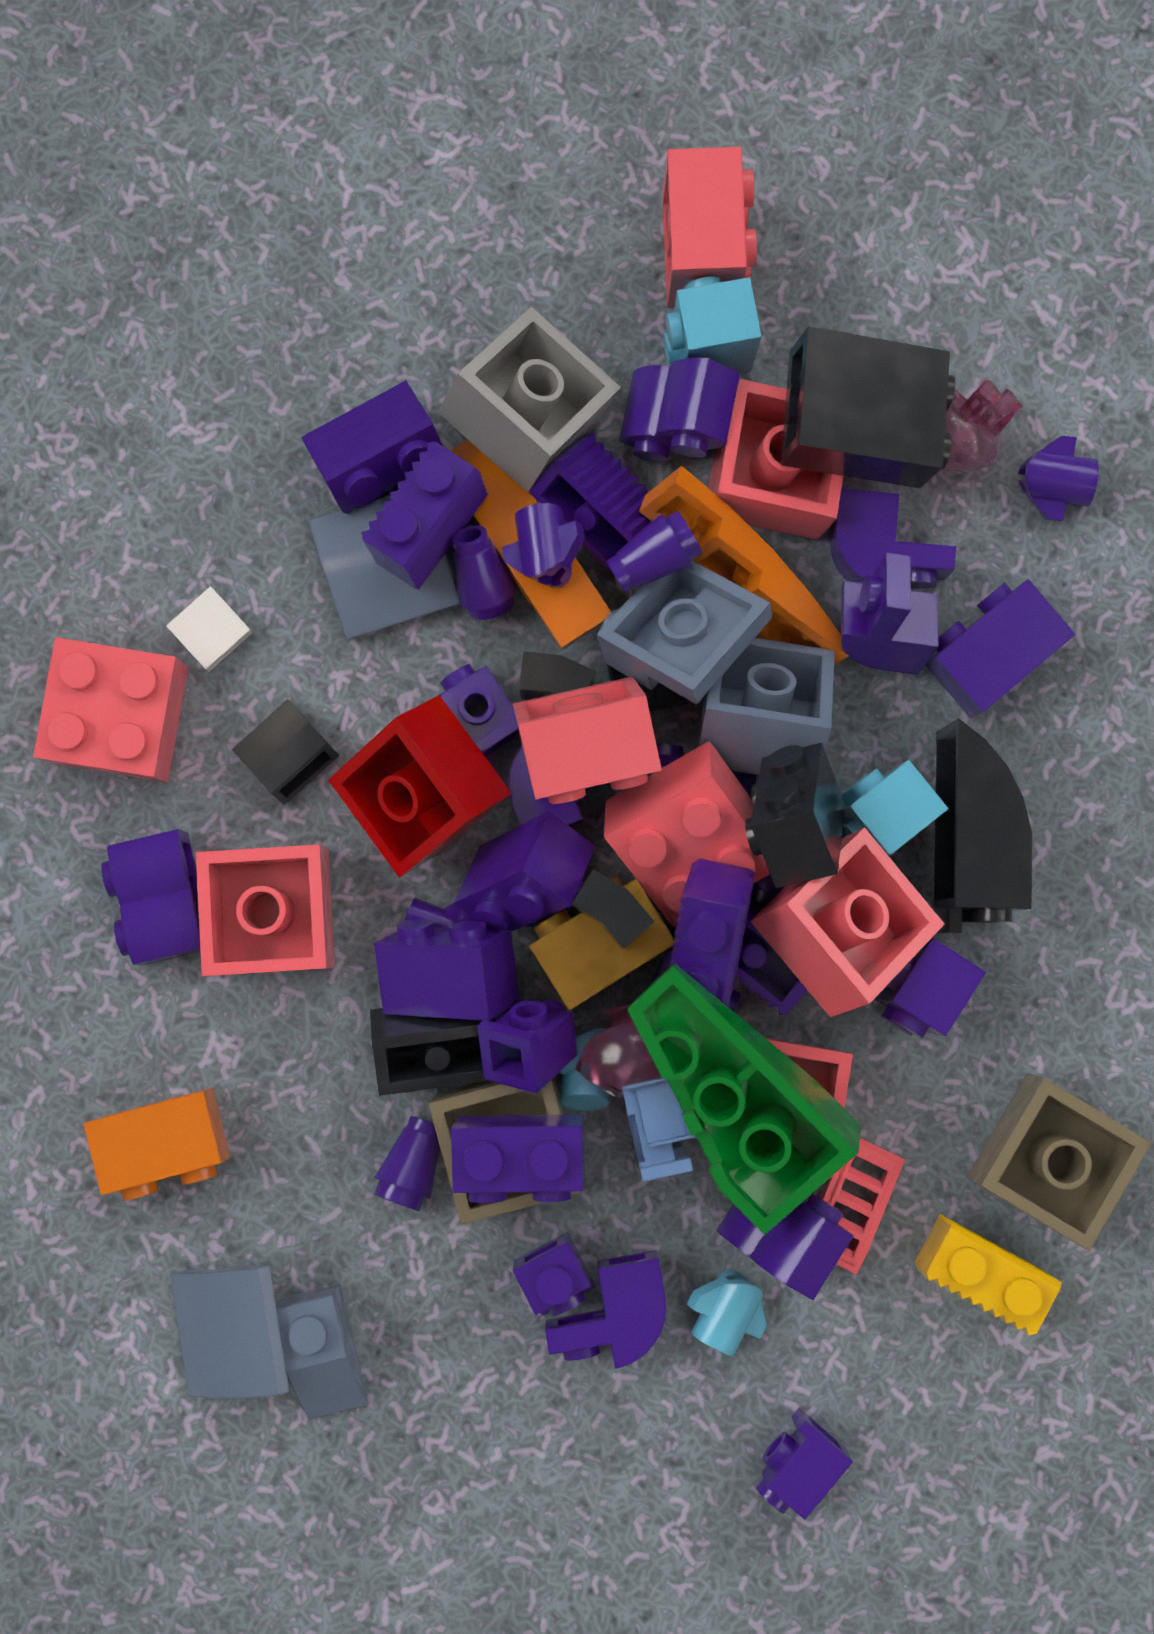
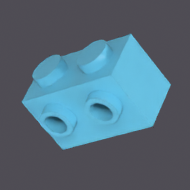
[663,276,762,374]
[842,760,948,856]

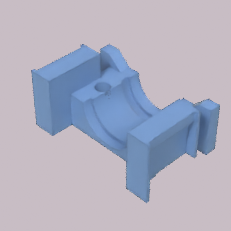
[619,1070,696,1182]

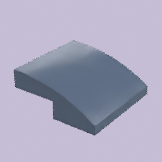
[309,493,459,639]
[170,1264,289,1398]

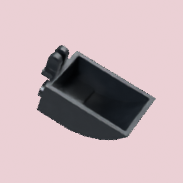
[931,718,1032,934]

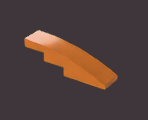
[450,440,611,651]
[639,466,849,665]

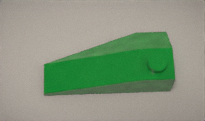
[627,963,861,1235]

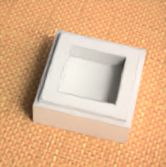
[166,586,253,672]

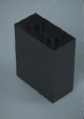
[781,326,955,488]

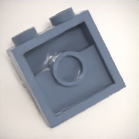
[596,560,773,704]

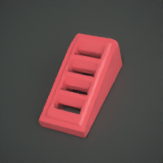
[819,1138,905,1274]

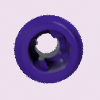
[607,510,703,593]
[452,526,516,620]
[374,1116,440,1212]

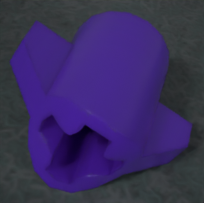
[1018,436,1099,521]
[502,503,585,588]

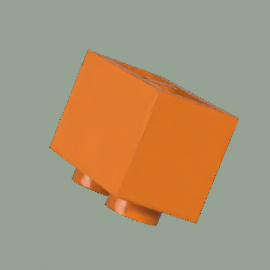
[83,1087,231,1201]

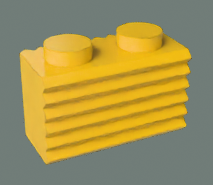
[915,1214,1062,1336]

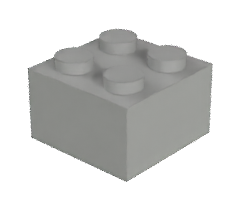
[438,307,621,493]

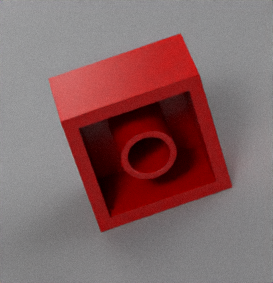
[328,695,512,878]

